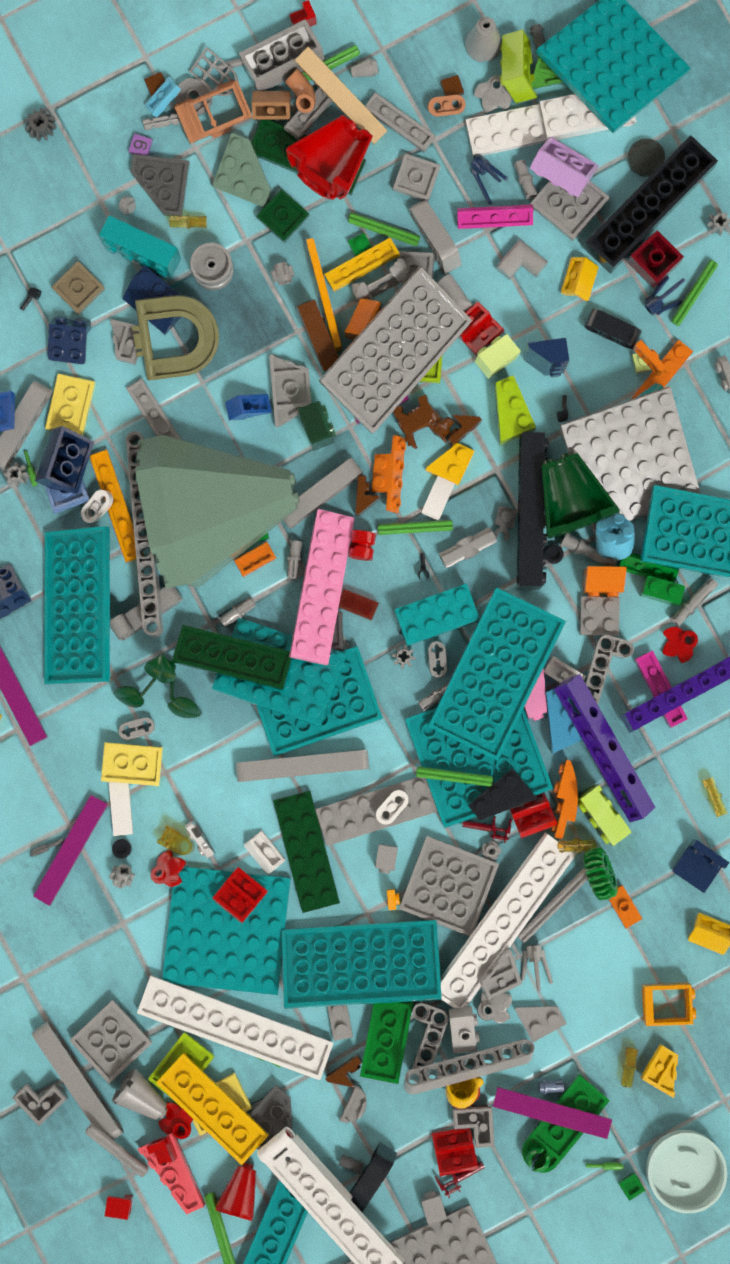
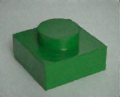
[348,233,372,257]
[618,1172,646,1201]

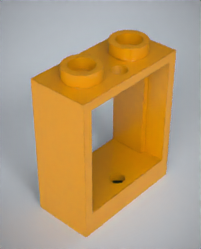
[642,982,696,1026]

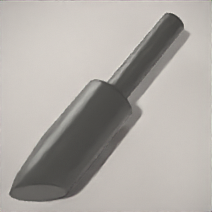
[30,838,64,857]

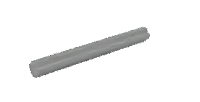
[518,869,588,942]

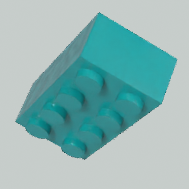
[99,215,181,278]
[394,583,480,647]

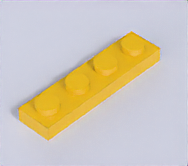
[324,238,400,292]

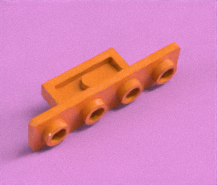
[371,435,406,513]

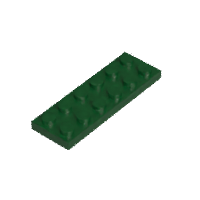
[251,119,366,196]
[172,625,293,691]
[273,790,340,913]

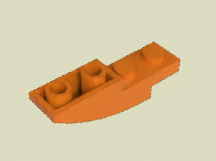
[551,760,578,839]

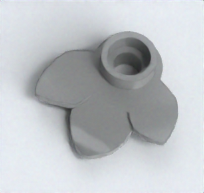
[474,76,511,113]
[477,992,512,1023]

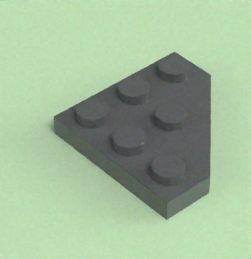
[131,154,190,218]
[249,1084,292,1150]

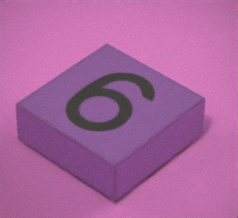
[129,134,153,156]

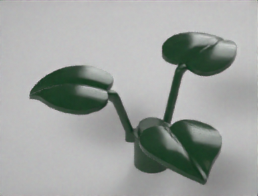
[113,654,202,718]

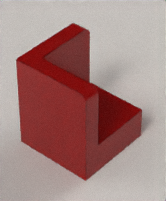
[289,0,317,27]
[146,1135,178,1164]
[104,1195,133,1220]

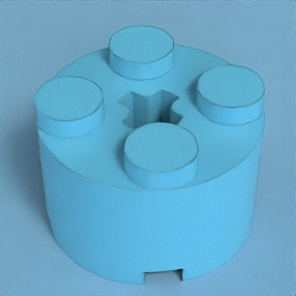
[596,514,635,560]

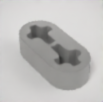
[428,641,447,678]
[119,718,155,740]

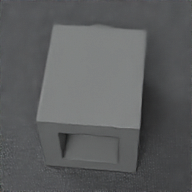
[375,844,398,874]
[421,1190,447,1225]

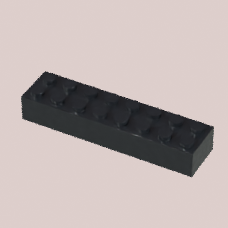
[583,135,718,274]
[516,432,549,590]

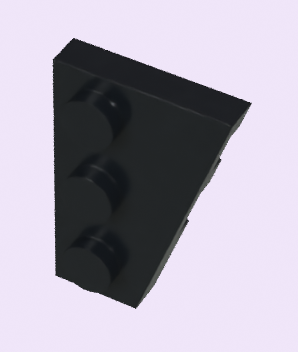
[467,768,537,821]

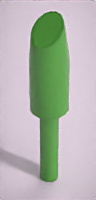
[24,451,37,487]
[585,1162,624,1170]

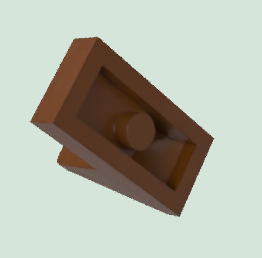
[448,415,482,447]
[355,475,380,516]
[325,1053,362,1087]

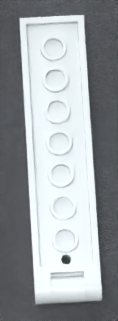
[465,94,637,158]
[257,1127,405,1264]

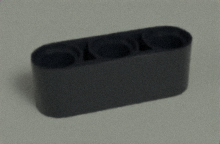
[584,309,642,349]

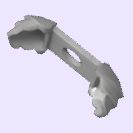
[352,258,409,300]

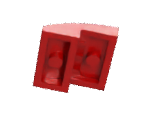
[459,301,505,356]
[509,792,558,838]
[212,867,268,924]
[432,1128,479,1177]

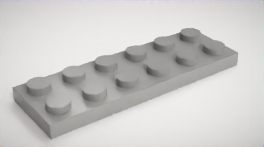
[315,777,437,846]

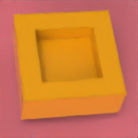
[387,889,400,910]

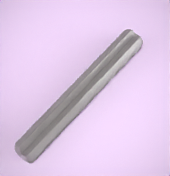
[85,1124,148,1177]

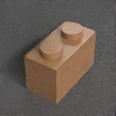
[252,91,291,120]

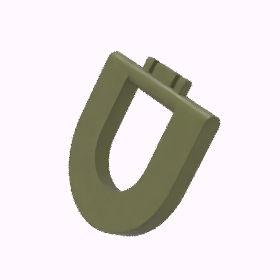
[132,295,219,380]

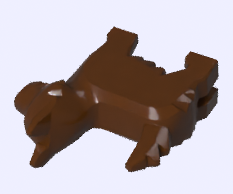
[393,394,454,449]

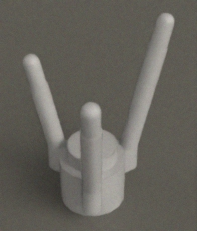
[521,945,553,991]

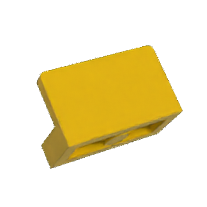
[561,257,599,301]
[688,913,730,955]

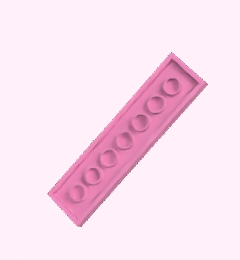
[289,509,354,665]

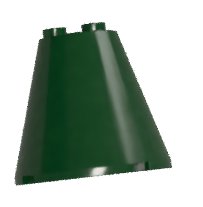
[541,452,620,539]

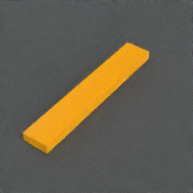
[306,238,342,352]
[90,449,144,563]

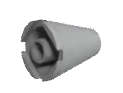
[465,17,502,62]
[112,1069,168,1120]

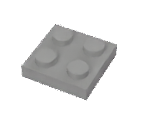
[393,154,441,202]
[580,596,620,636]

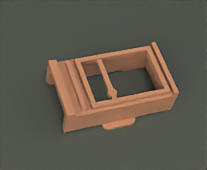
[174,80,252,144]

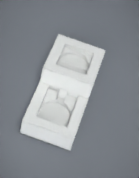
[421,476,455,521]

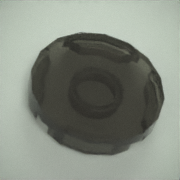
[627,139,665,177]

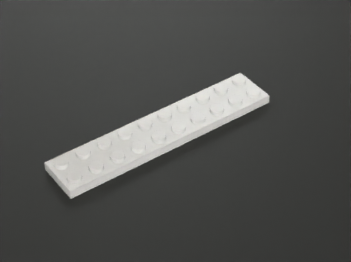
[441,833,576,1008]
[137,975,334,1080]

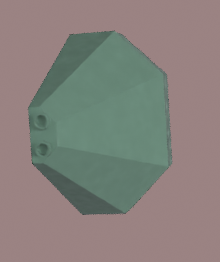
[135,435,300,589]

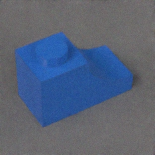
[225,394,272,421]

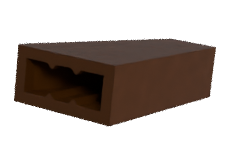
[295,299,339,371]

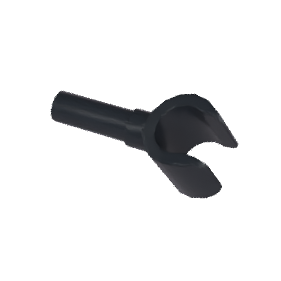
[20,288,42,311]
[557,395,568,422]
[418,553,429,579]

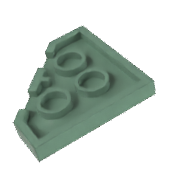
[212,133,272,207]

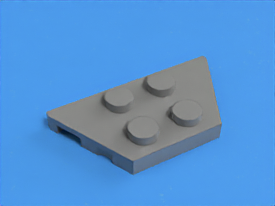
[269,355,312,428]

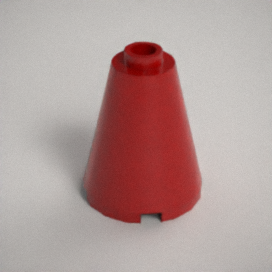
[215,1163,257,1221]

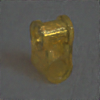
[156,824,195,855]

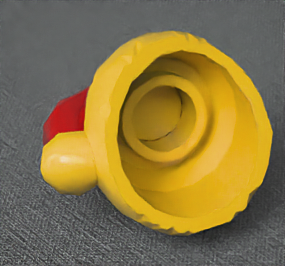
[445,1072,484,1109]

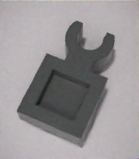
[494,506,518,541]

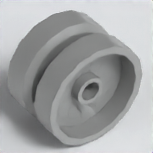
[190,243,234,291]

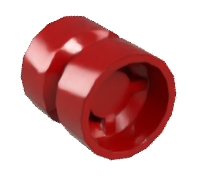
[348,530,376,561]

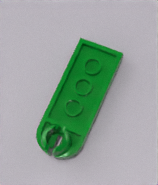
[360,1001,414,1084]
[522,1074,610,1173]

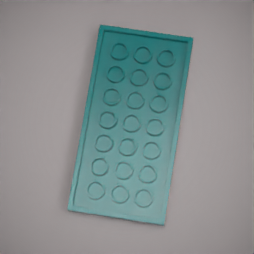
[44,526,110,685]
[428,587,566,761]
[282,920,442,1009]

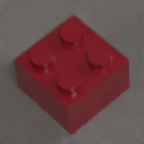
[627,230,684,289]

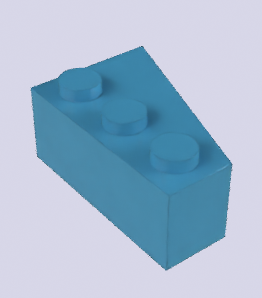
[546,689,582,753]

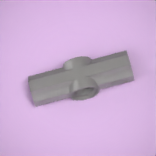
[439,527,497,569]

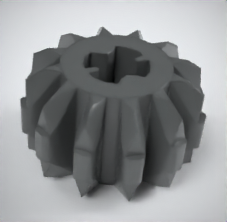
[24,108,57,142]

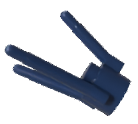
[471,155,508,205]
[644,276,685,315]

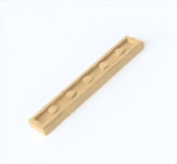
[295,47,388,145]

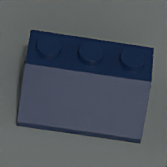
[122,265,181,335]
[523,338,569,378]
[35,426,94,494]

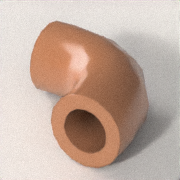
[285,68,316,113]

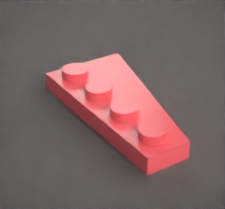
[137,1133,206,1215]

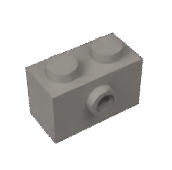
[448,1007,480,1054]

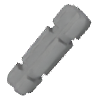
[143,113,180,130]

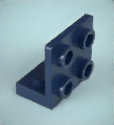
[672,839,729,893]

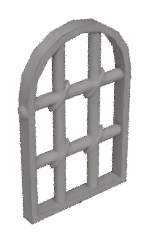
[189,47,238,96]

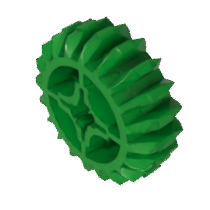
[583,847,618,900]

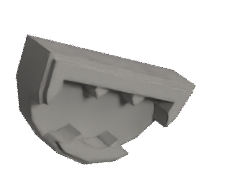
[339,1084,367,1123]

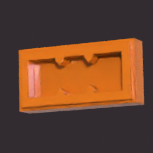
[633,340,667,376]
[234,542,277,577]
[608,885,642,928]

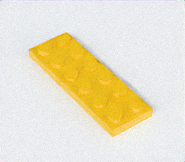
[156,1053,269,1165]

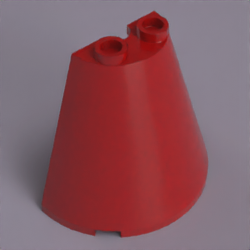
[286,115,373,200]

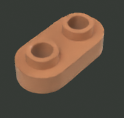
[428,95,466,116]

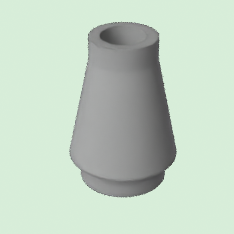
[351,58,379,78]

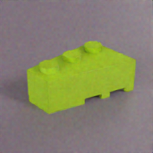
[500,29,537,103]
[495,375,536,446]
[578,785,632,846]

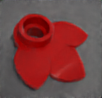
[662,627,698,663]
[150,850,186,887]
[158,1102,194,1139]

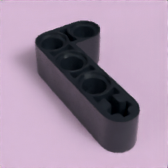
[349,1142,397,1212]

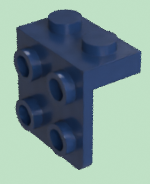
[48,316,91,364]
[0,564,32,619]

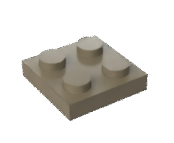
[51,261,105,315]

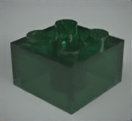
[298,401,336,451]

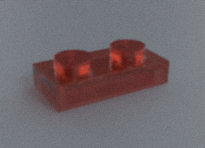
[338,588,379,621]

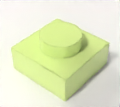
[632,353,651,374]

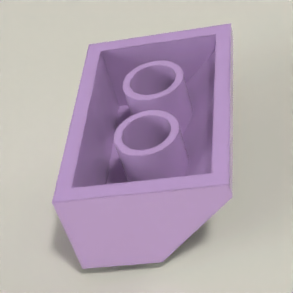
[530,137,599,197]

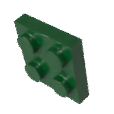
[256,189,310,243]

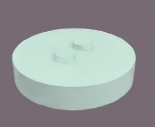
[646,1130,727,1213]

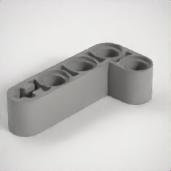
[408,199,462,275]
[110,587,183,641]
[585,635,634,705]
[411,1001,448,1083]

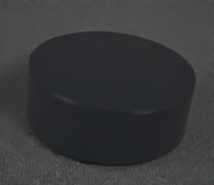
[544,545,564,564]
[112,839,132,859]

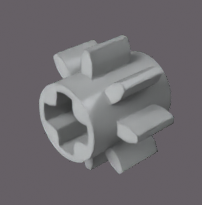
[707,210,730,236]
[271,262,295,286]
[4,462,30,487]
[392,645,416,669]
[109,864,135,889]

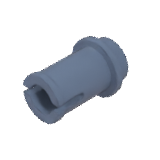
[539,1079,564,1095]

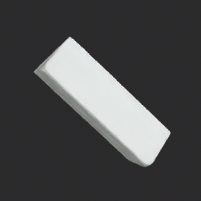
[244,830,286,875]

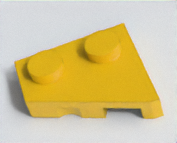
[425,443,475,486]
[640,1044,678,1098]

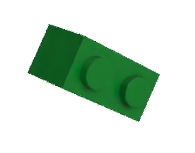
[640,576,685,606]

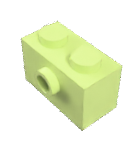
[474,334,521,379]

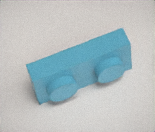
[145,77,181,118]

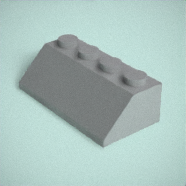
[239,19,325,91]

